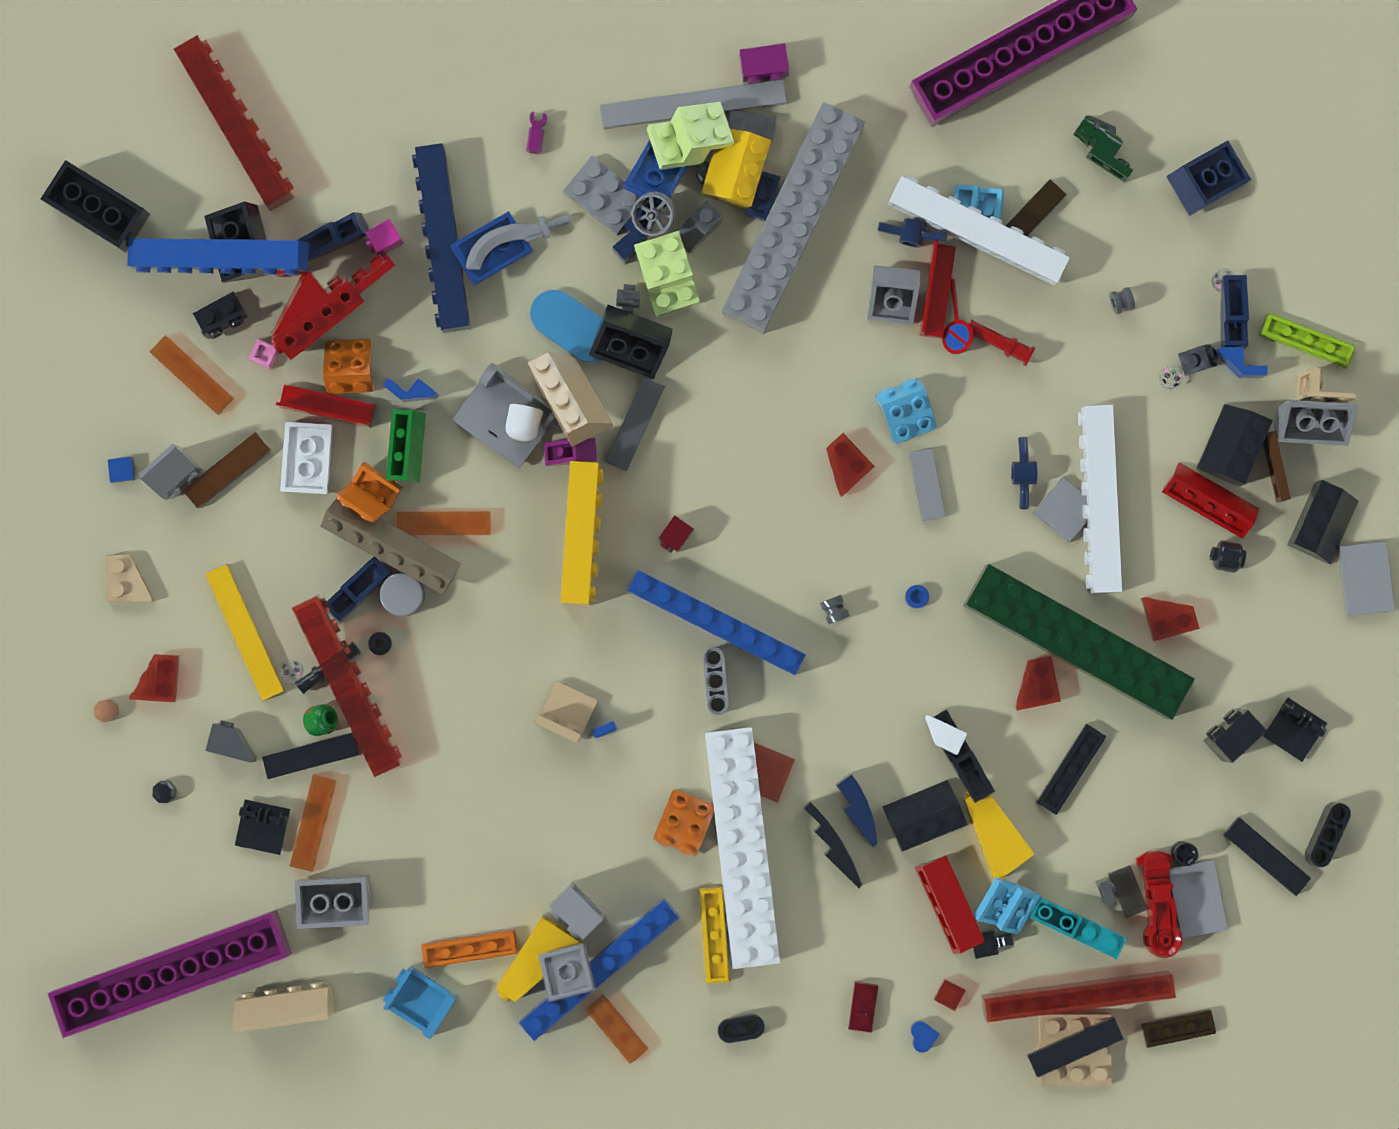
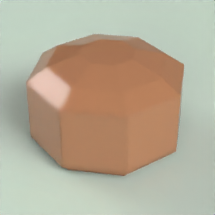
[93,699,118,722]

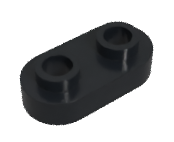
[718,1014,765,1043]

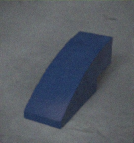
[612,202,658,264]
[297,212,369,261]
[1220,275,1249,350]
[323,557,391,624]
[835,773,877,847]

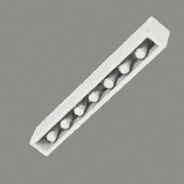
[887,176,1070,285]
[1078,405,1122,594]

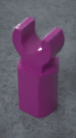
[526,112,547,154]

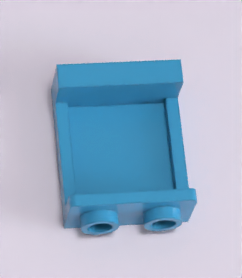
[383,966,458,1039]

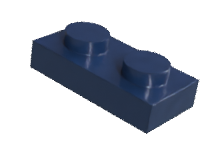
[744,171,781,222]

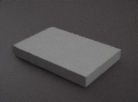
[1338,542,1395,616]
[1169,860,1228,939]

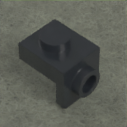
[1178,344,1218,376]

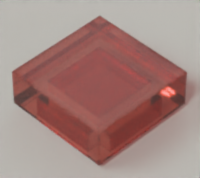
[934,978,966,1011]

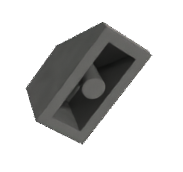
[678,200,723,254]
[205,720,256,763]

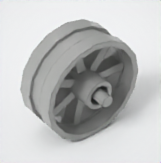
[631,191,675,236]

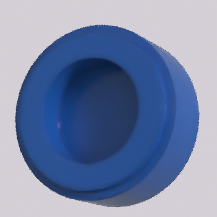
[905,585,929,609]

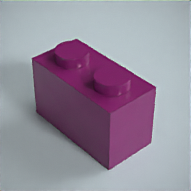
[739,43,789,84]

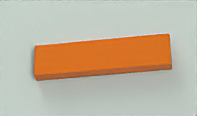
[421,930,518,968]

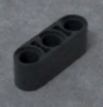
[1305,802,1351,867]

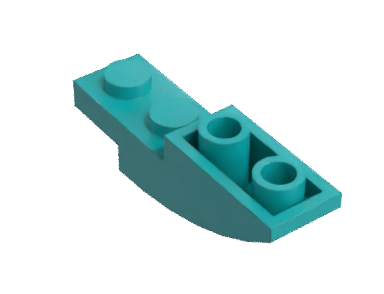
[1030,897,1127,959]

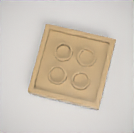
[1039,1013,1112,1086]

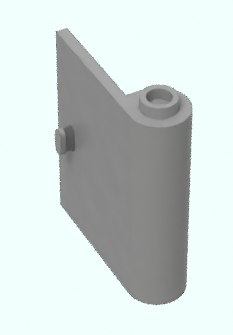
[451,363,558,469]

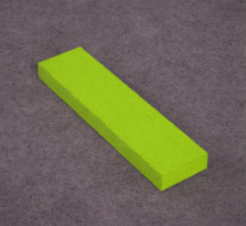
[1259,313,1356,369]

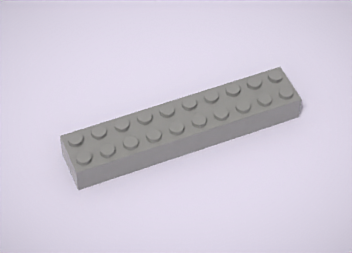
[722,102,865,334]

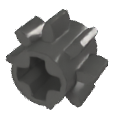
[616,284,641,313]

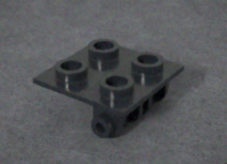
[1263,697,1327,762]
[235,799,291,855]

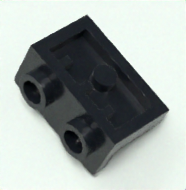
[192,291,248,339]

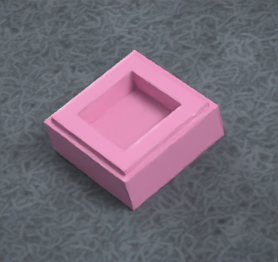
[249,338,278,370]

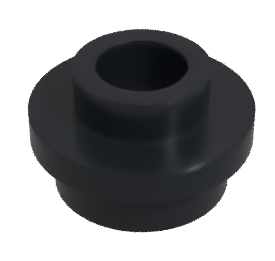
[368,632,392,655]

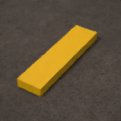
[699,887,730,984]

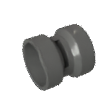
[820,595,850,625]

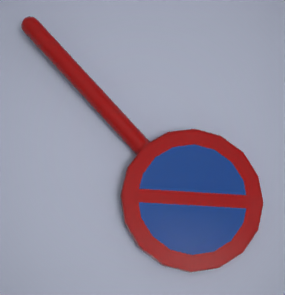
[942,278,974,354]

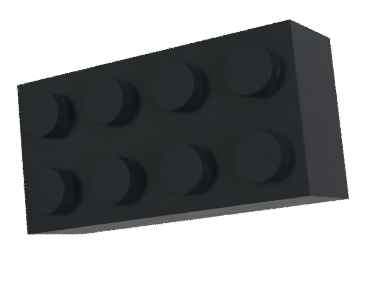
[40,160,150,253]

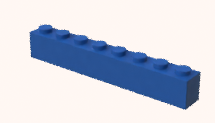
[127,238,309,275]
[627,570,806,675]
[519,898,679,1041]

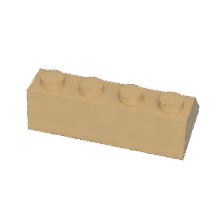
[528,352,614,447]
[232,981,335,1033]

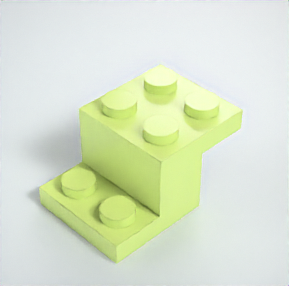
[647,102,734,170]
[634,231,700,317]

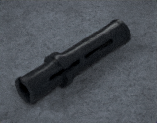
[295,641,361,694]

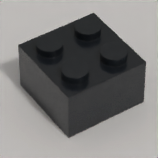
[1203,709,1267,763]

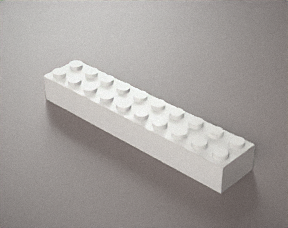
[705,727,780,969]

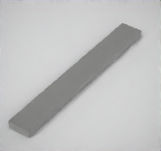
[600,80,786,129]

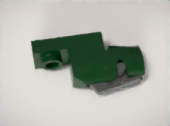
[1073,115,1133,182]

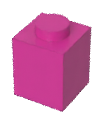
[365,219,404,255]

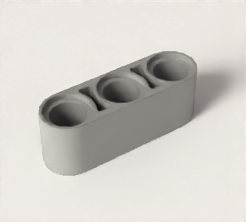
[703,647,728,715]

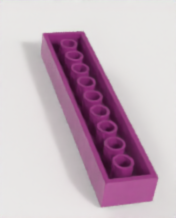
[909,0,1137,127]
[47,909,292,1038]

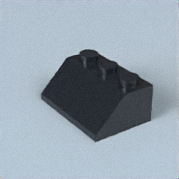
[204,201,267,283]
[589,304,673,379]
[1196,404,1273,486]
[1287,480,1359,564]
[882,780,968,852]

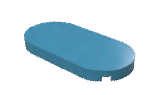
[530,290,602,363]

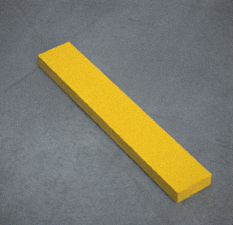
[205,564,285,701]

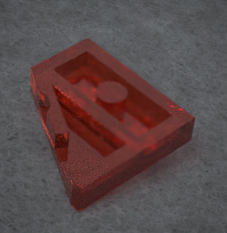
[826,433,875,497]
[1141,597,1200,641]
[129,654,180,702]
[1015,656,1061,711]

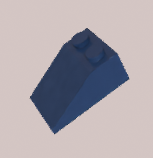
[1166,140,1251,216]

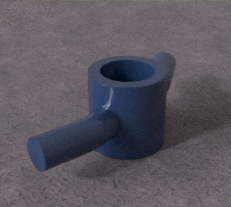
[877,218,947,248]
[1011,437,1038,510]

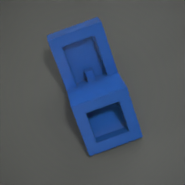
[1216,347,1267,378]
[383,378,439,402]

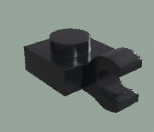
[973,930,1014,959]

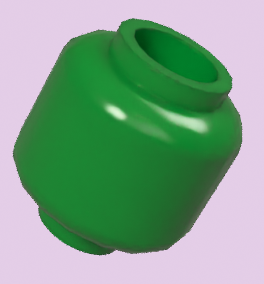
[303,704,338,736]

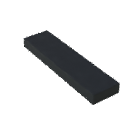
[1036,724,1107,815]
[262,733,359,779]
[1223,817,1312,896]
[1027,1016,1124,1078]

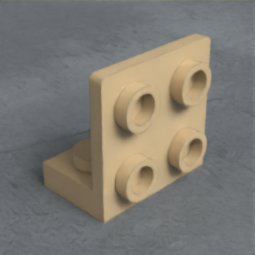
[1298,368,1357,403]
[535,681,597,743]

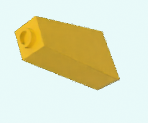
[962,790,1034,880]
[496,915,582,1002]

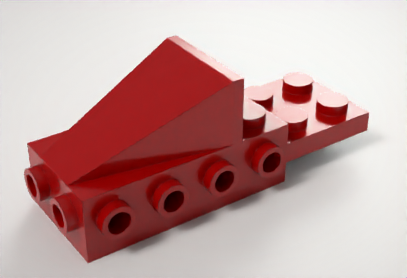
[271,253,396,360]

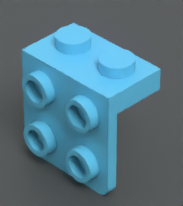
[875,378,937,444]

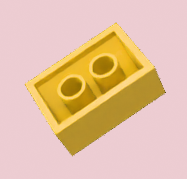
[701,129,771,209]

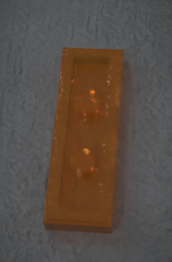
[585,994,648,1064]

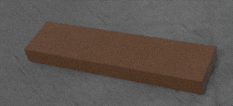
[183,432,271,509]

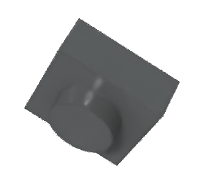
[1095,878,1117,905]

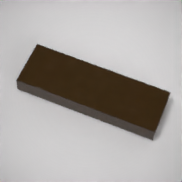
[1006,179,1067,236]
[1141,1009,1216,1048]

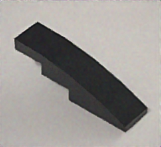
[933,709,995,803]
[803,801,862,888]

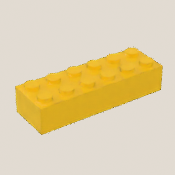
[560,461,604,606]

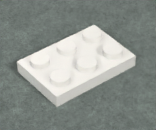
[280,422,333,495]

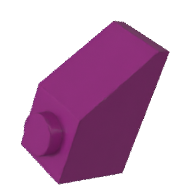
[544,438,597,466]

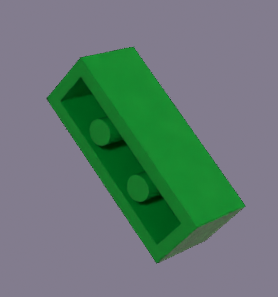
[386,409,426,483]

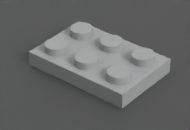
[563,156,646,235]

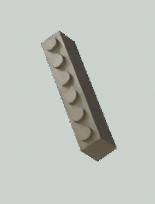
[320,498,461,595]

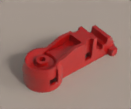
[1136,851,1183,958]

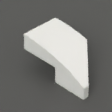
[925,715,967,755]

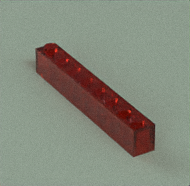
[174,35,295,211]
[292,595,403,777]
[981,971,1176,1022]

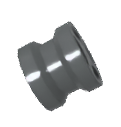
[1110,287,1135,314]

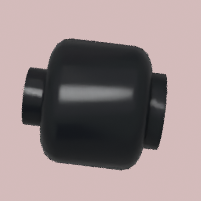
[1210,540,1246,573]

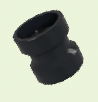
[1170,841,1198,866]

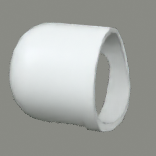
[505,404,544,442]

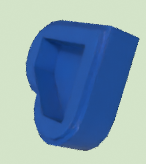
[910,1021,940,1053]

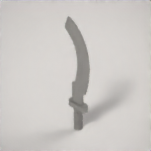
[466,215,570,270]

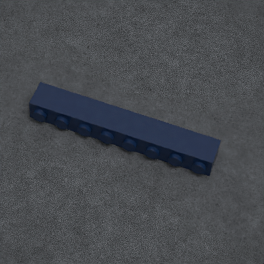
[412,143,471,333]

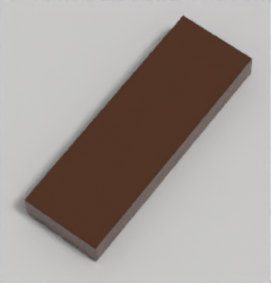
[1263,431,1291,503]

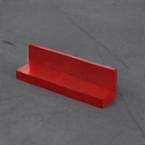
[919,240,956,339]
[276,385,376,428]
[1162,462,1259,539]
[915,856,984,954]

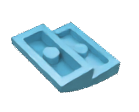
[954,185,1004,220]
[974,877,1041,935]

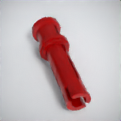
[969,319,1035,366]

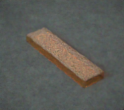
[150,335,234,415]
[397,511,491,535]
[290,775,337,872]

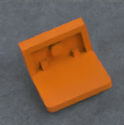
[323,339,374,394]
[336,462,403,522]
[653,790,714,857]

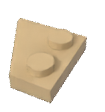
[106,555,154,602]

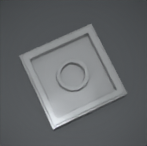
[1033,477,1088,542]
[538,943,596,1002]

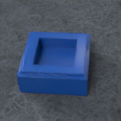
[107,457,135,483]
[591,721,617,738]

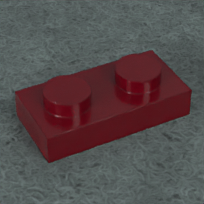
[848,981,878,1033]

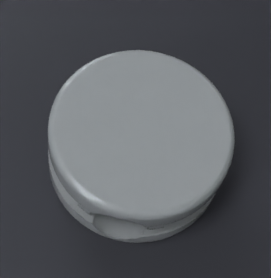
[380,573,425,617]

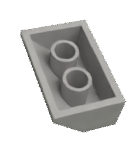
[1274,400,1358,446]
[295,875,371,929]

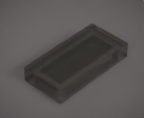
[1107,865,1148,918]

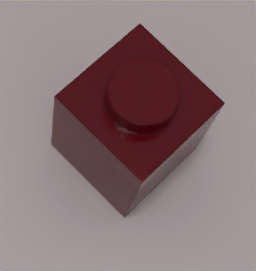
[659,515,694,553]

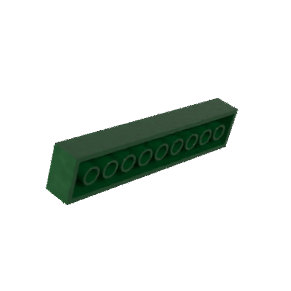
[963,564,1195,720]

